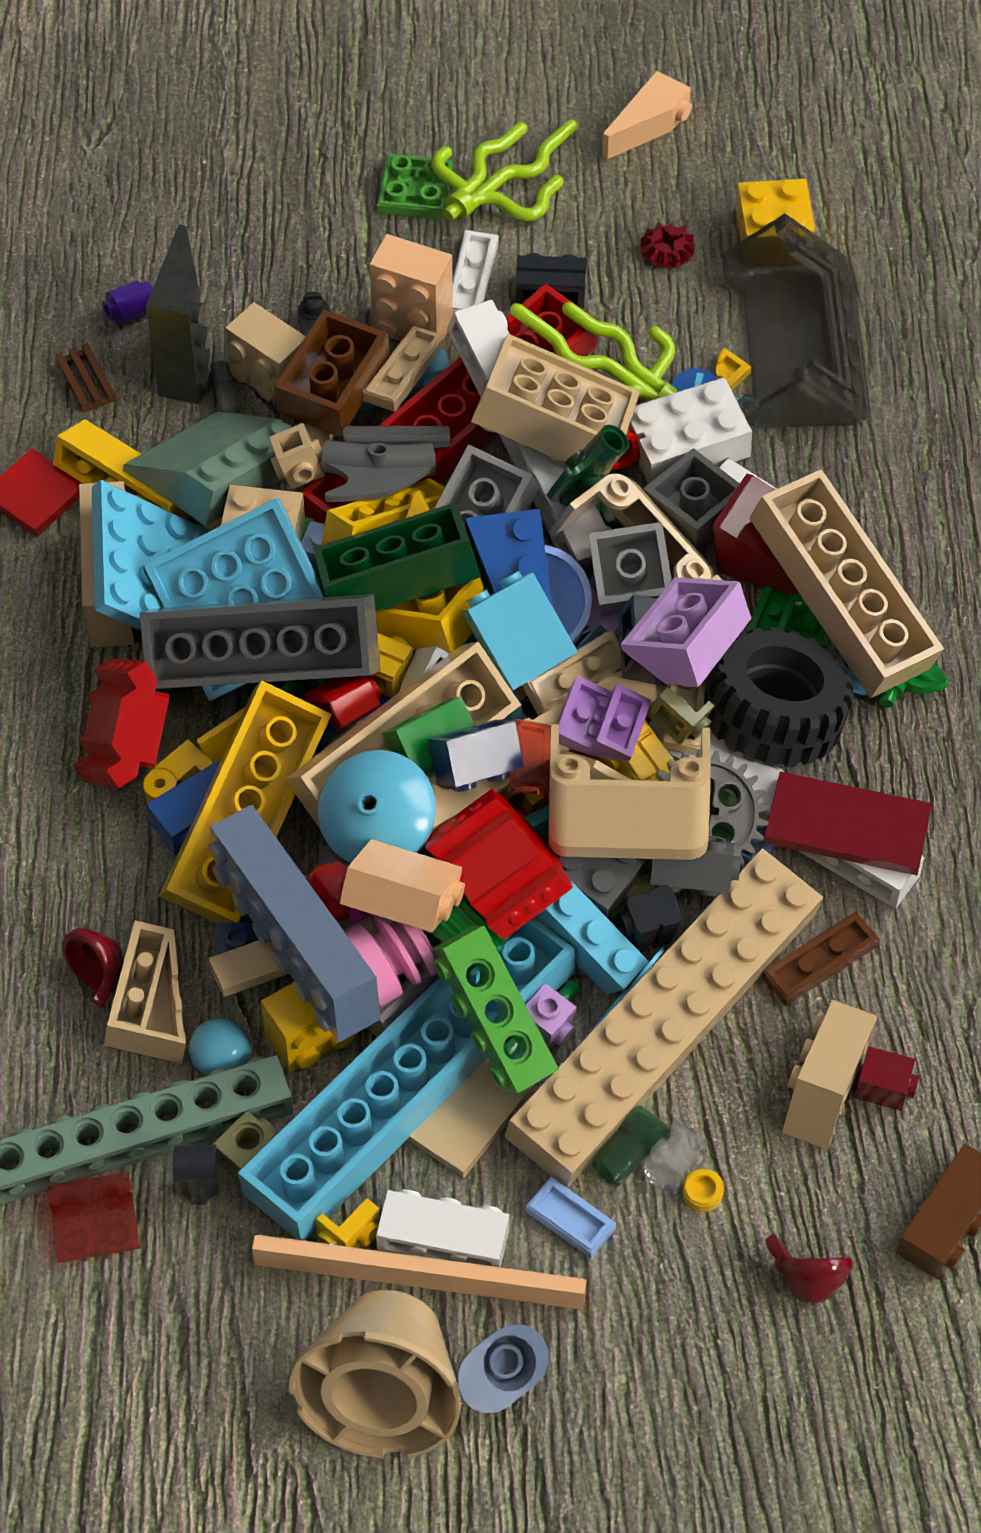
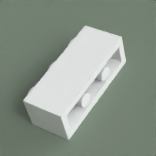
[376,1189,509,1268]

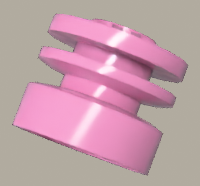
[344,914,437,1009]

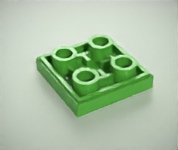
[377,154,454,220]

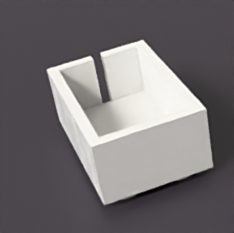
[629,377,752,484]

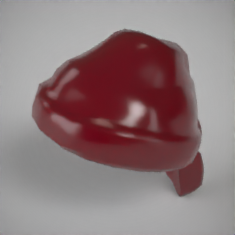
[62,928,123,1007]
[765,1233,853,1304]

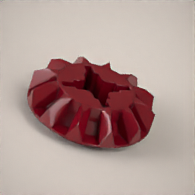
[640,221,695,268]

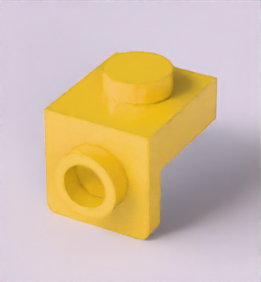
[315,1198,380,1248]

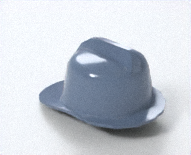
[457,1324,549,1413]

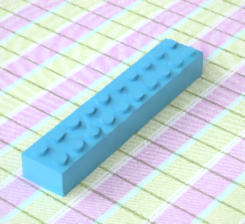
[238,917,576,1241]

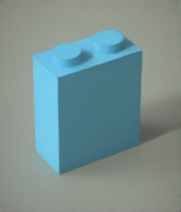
[461,571,578,691]

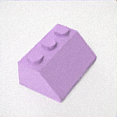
[621,577,751,687]

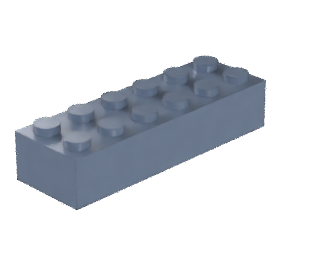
[209,805,381,1043]

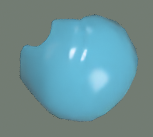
[188,1018,253,1076]

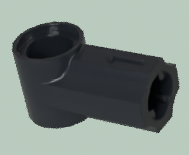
[173,1144,218,1205]

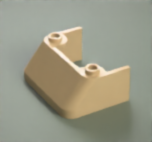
[549,474,716,580]
[548,724,711,860]

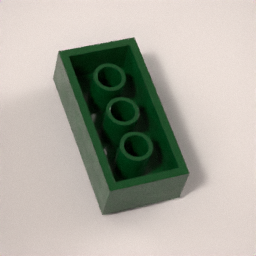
[313,502,481,611]

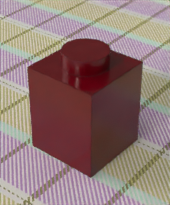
[855,1046,920,1111]

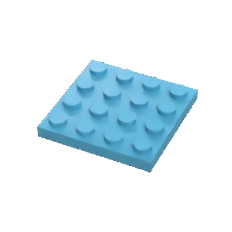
[91,480,210,630]
[144,498,326,701]

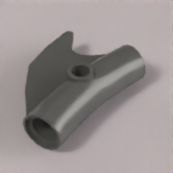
[321,440,436,502]

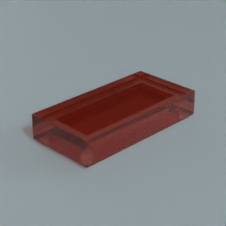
[508,718,551,797]

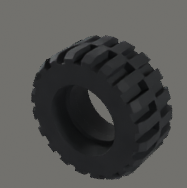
[704,627,854,768]

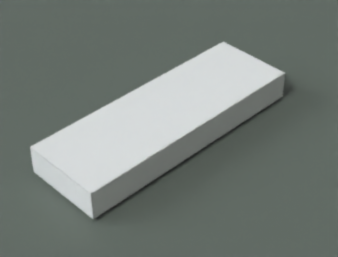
[452,230,499,313]

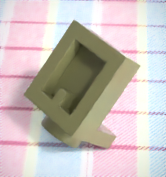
[647,687,715,745]

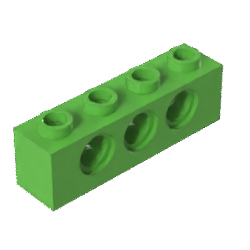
[432,925,559,1093]

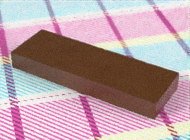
[762,912,880,1006]

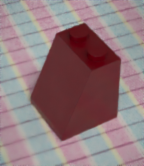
[713,473,799,596]

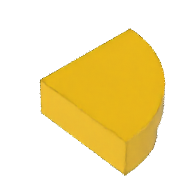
[715,348,751,391]

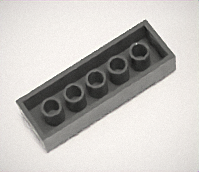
[140,594,381,689]

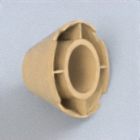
[289,1290,461,1459]

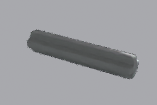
[343,426,450,448]

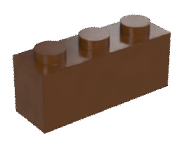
[896,1143,981,1280]

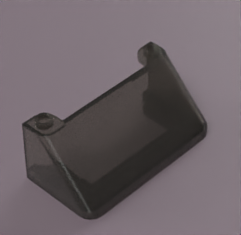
[722,213,871,428]

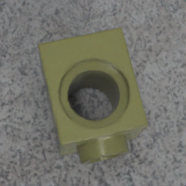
[213,1111,277,1182]

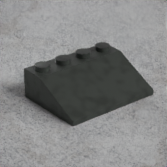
[146,224,213,404]

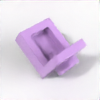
[526,984,577,1050]

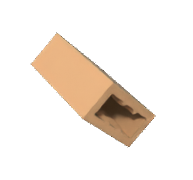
[340,839,465,933]

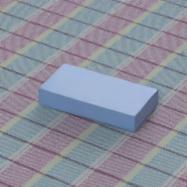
[526,1176,616,1259]

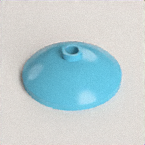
[318,750,436,863]

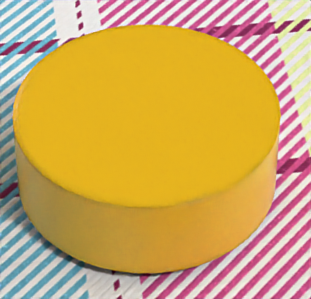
[682,1169,724,1212]

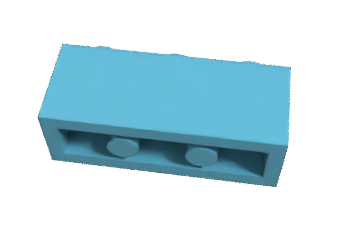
[535,881,649,995]

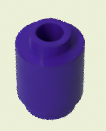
[102,280,153,325]

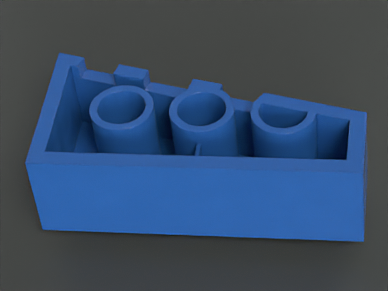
[463,509,553,607]

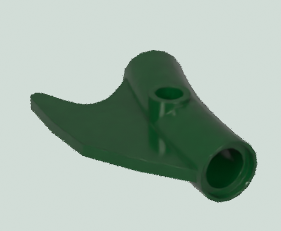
[546,424,629,507]

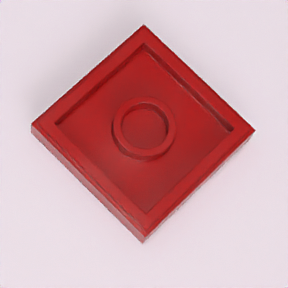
[0,448,83,537]

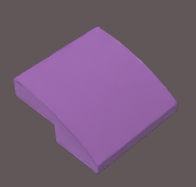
[557,675,651,761]

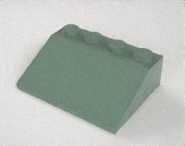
[123,411,296,526]

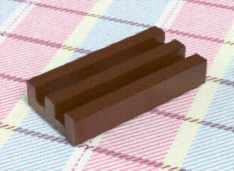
[55,343,116,413]

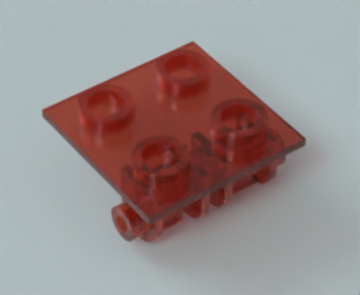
[47,1172,140,1263]

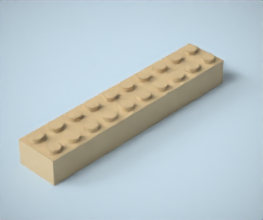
[505,848,823,1188]

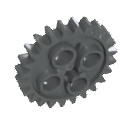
[655,749,769,866]

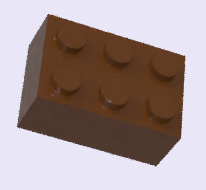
[274,309,389,437]

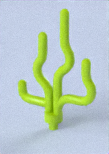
[431,119,577,222]
[510,302,678,402]

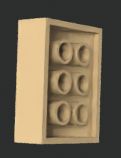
[471,334,640,477]

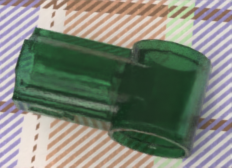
[592,1105,673,1187]

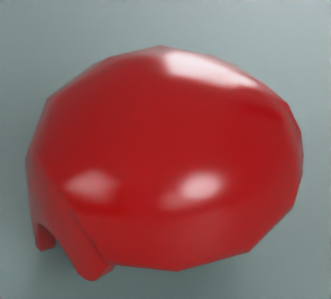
[305,861,352,922]

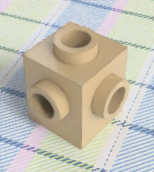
[270,423,325,490]

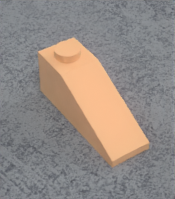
[602,71,692,159]

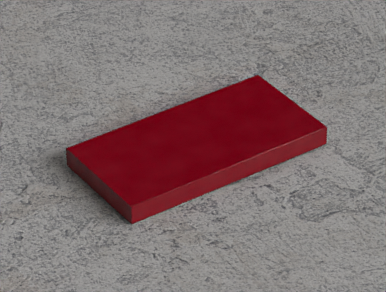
[764,771,932,876]

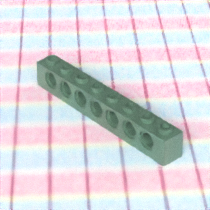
[0,1055,294,1205]

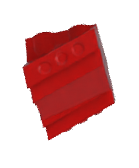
[73,658,169,789]
[425,788,573,939]

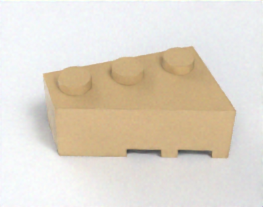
[104,920,186,1064]
[782,1000,878,1150]

